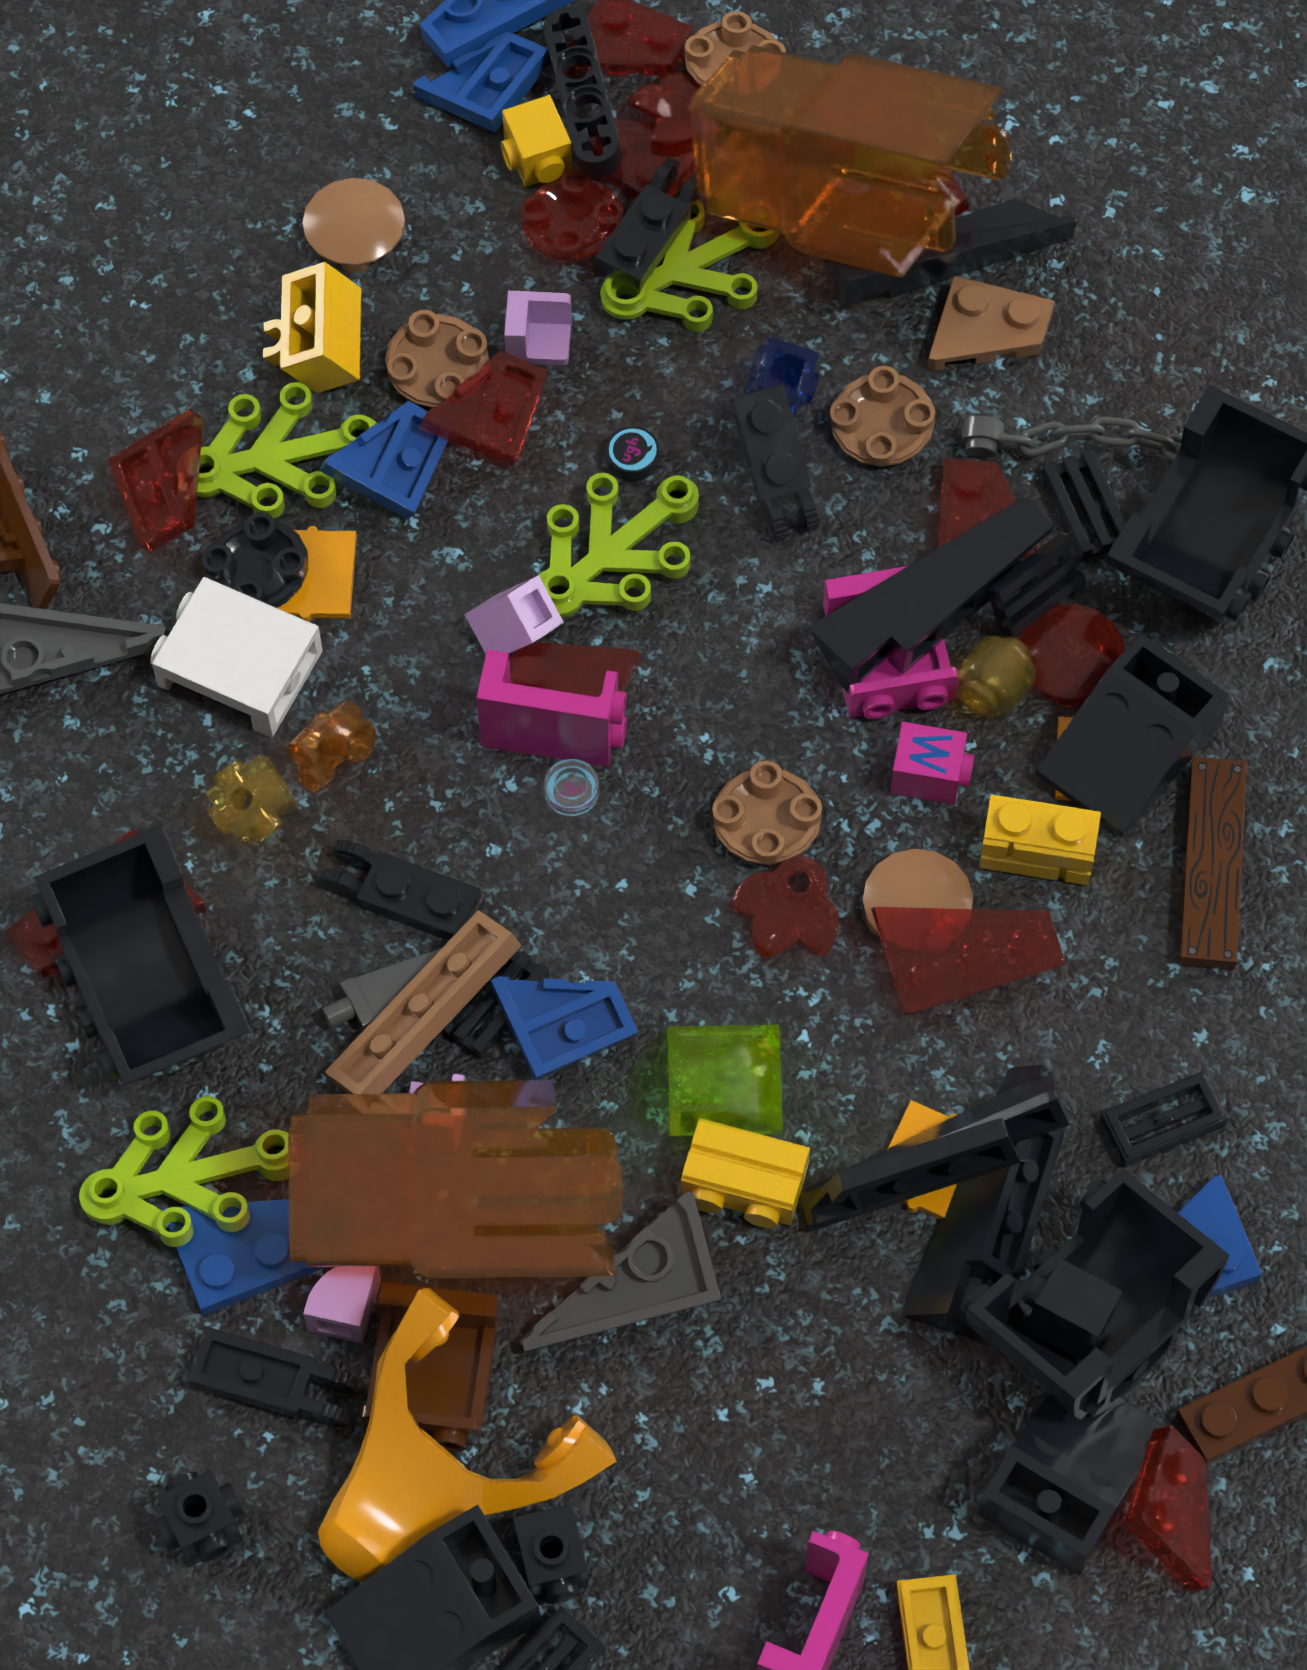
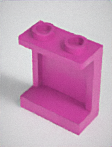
[823,566,958,719]
[476,649,627,767]
[756,1530,869,1670]

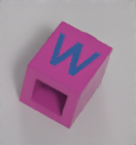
[890,722,975,805]

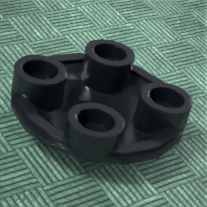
[202,513,309,608]

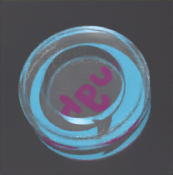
[544,759,599,816]

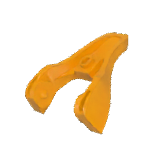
[318,1288,617,1582]

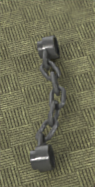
[960,416,1182,462]

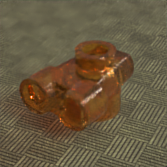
[287,701,376,792]

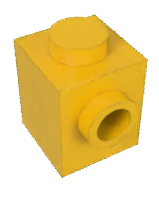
[500,95,573,187]

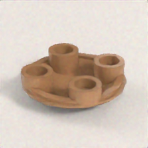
[684,11,786,96]
[302,178,406,273]
[385,310,490,409]
[830,366,935,467]
[712,760,822,865]
[863,849,973,954]

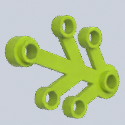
[600,200,781,332]
[178,382,377,519]
[539,473,699,619]
[79,1096,301,1247]

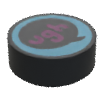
[606,426,659,481]

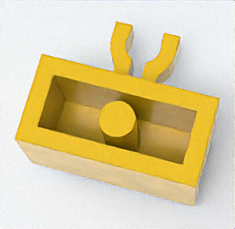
[263,262,361,393]

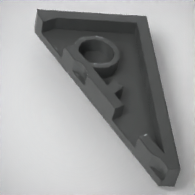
[0,603,168,694]
[521,1191,721,1352]

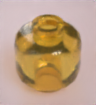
[957,636,1036,717]

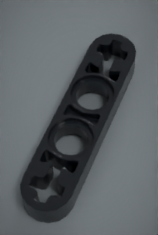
[544,6,623,178]

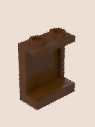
[361,1282,500,1452]

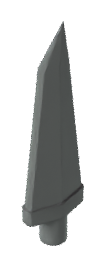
[321,948,442,1030]

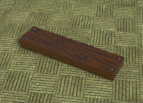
[1179,756,1247,970]

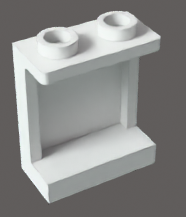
[150,577,323,738]

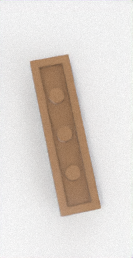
[325,910,521,1109]

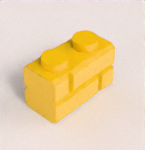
[979,794,1101,885]
[681,1118,810,1228]

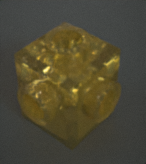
[206,755,299,842]

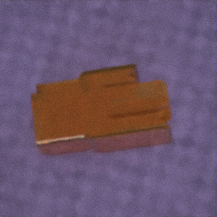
[690,45,1011,277]
[288,1080,622,1278]

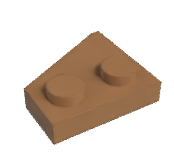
[927,276,1055,371]

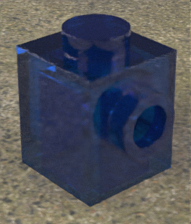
[743,336,819,413]

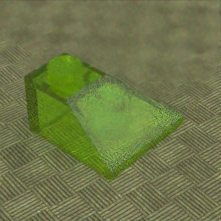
[667,1024,783,1136]

